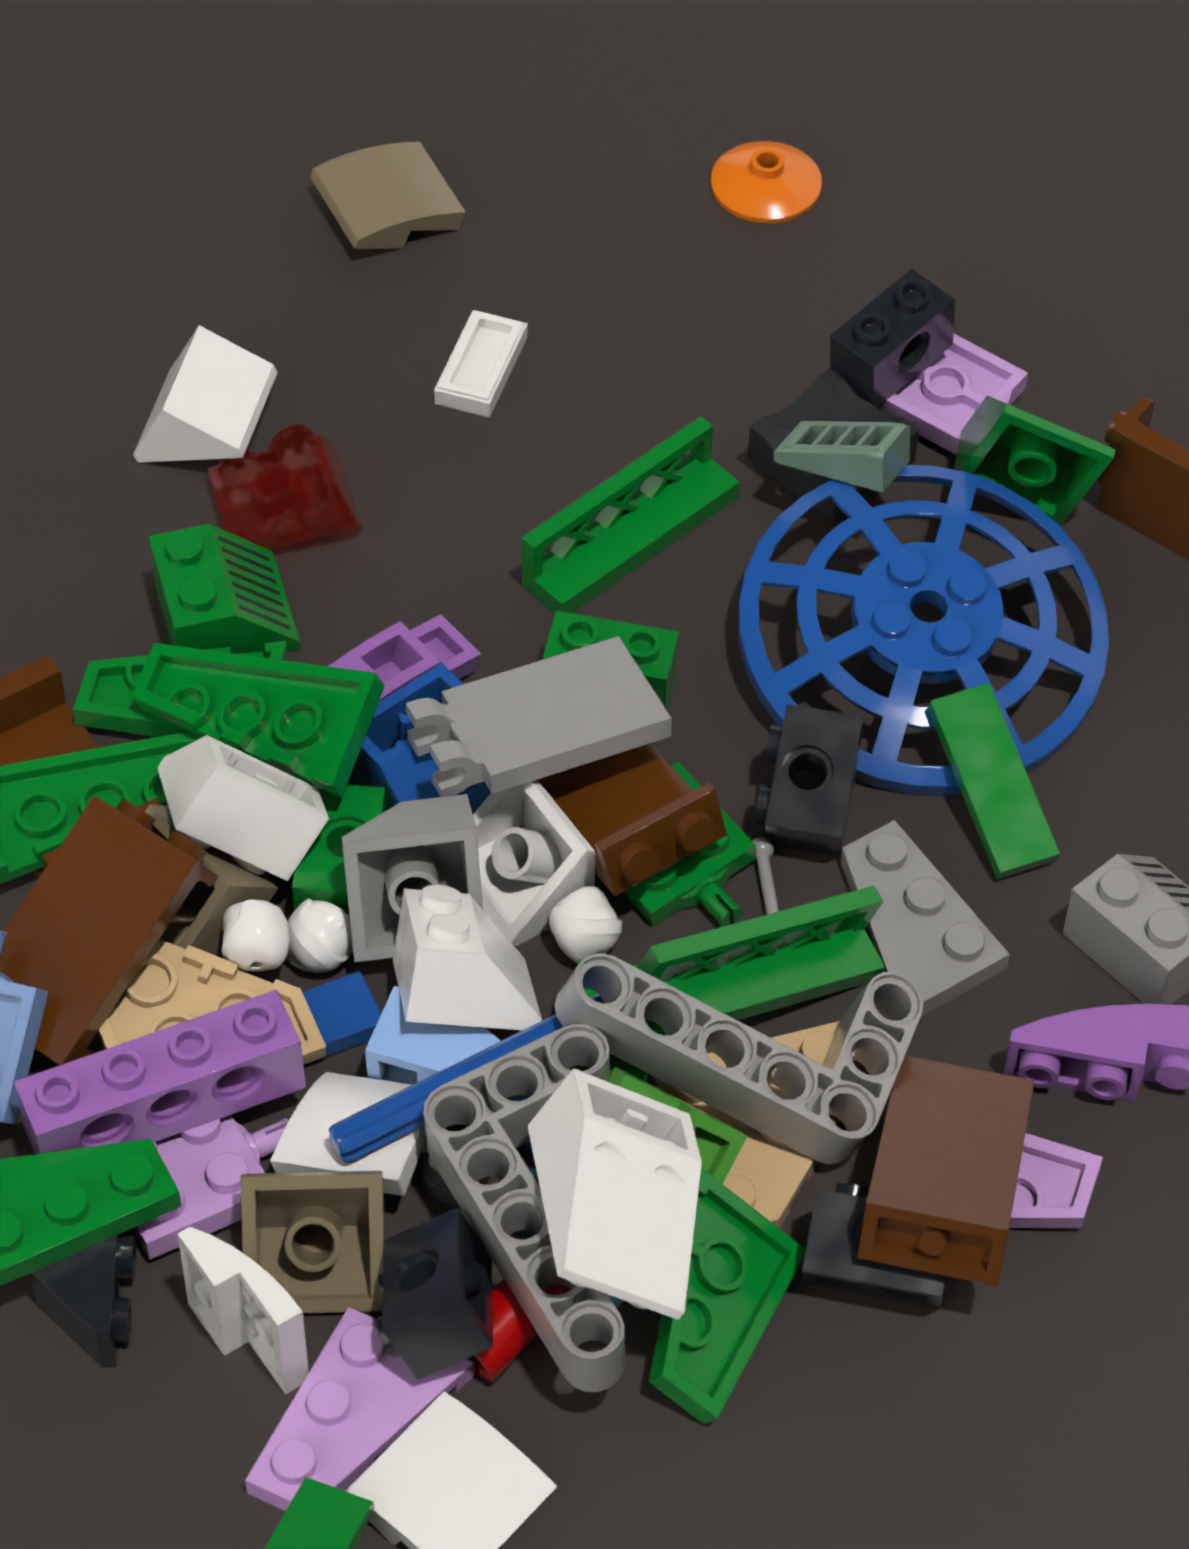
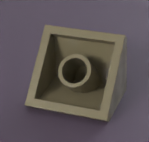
[240,1171,385,1313]

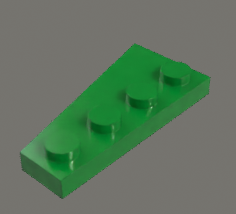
[131,643,385,798]

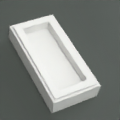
[434,310,528,418]

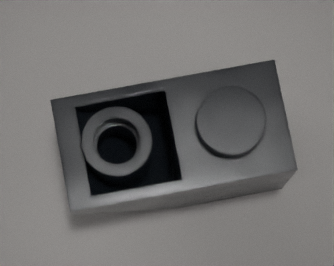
[30,1232,137,1368]

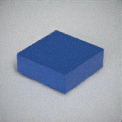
[302,971,381,1057]

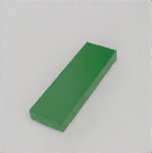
[927,683,1060,880]

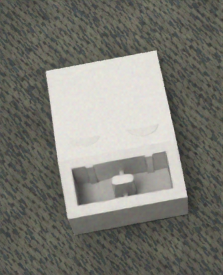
[527,1068,702,1320]

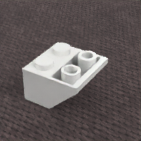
[157,735,329,881]

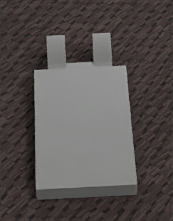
[406,636,672,797]

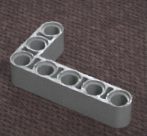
[555,953,923,1164]
[423,1024,625,1392]

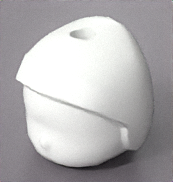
[549,886,623,963]
[221,899,290,972]
[286,899,353,973]

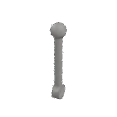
[752,837,779,915]

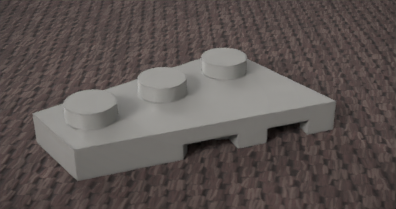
[840,820,1010,1017]

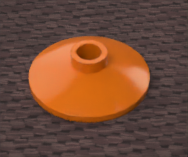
[711,141,822,224]

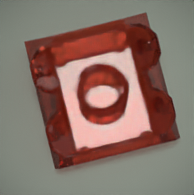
[207,424,364,549]

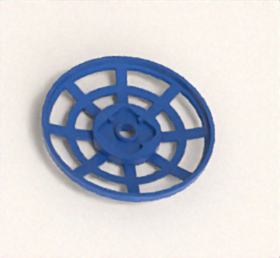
[737,465,1109,796]

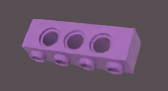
[14,989,306,1154]

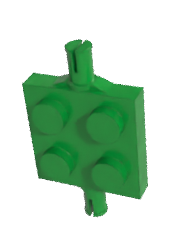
[622,761,756,927]

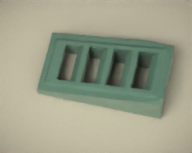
[774,421,910,493]

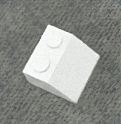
[393,885,542,1030]

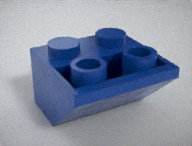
[349,663,491,814]

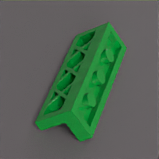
[521,416,740,613]
[638,885,885,1036]

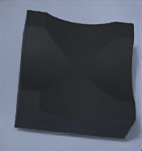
[747,366,919,523]

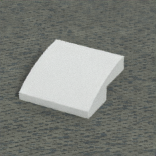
[270,1072,428,1196]
[178,1227,309,1395]
[346,1391,557,1549]

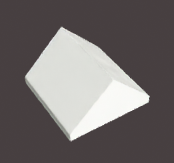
[133,325,277,463]
[473,780,595,946]

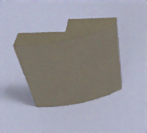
[310,141,466,249]

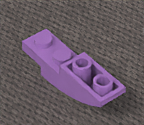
[329,614,481,701]
[1004,1004,1189,1101]

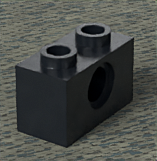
[830,268,955,408]
[754,704,863,857]
[802,1183,946,1309]
[377,1207,494,1380]

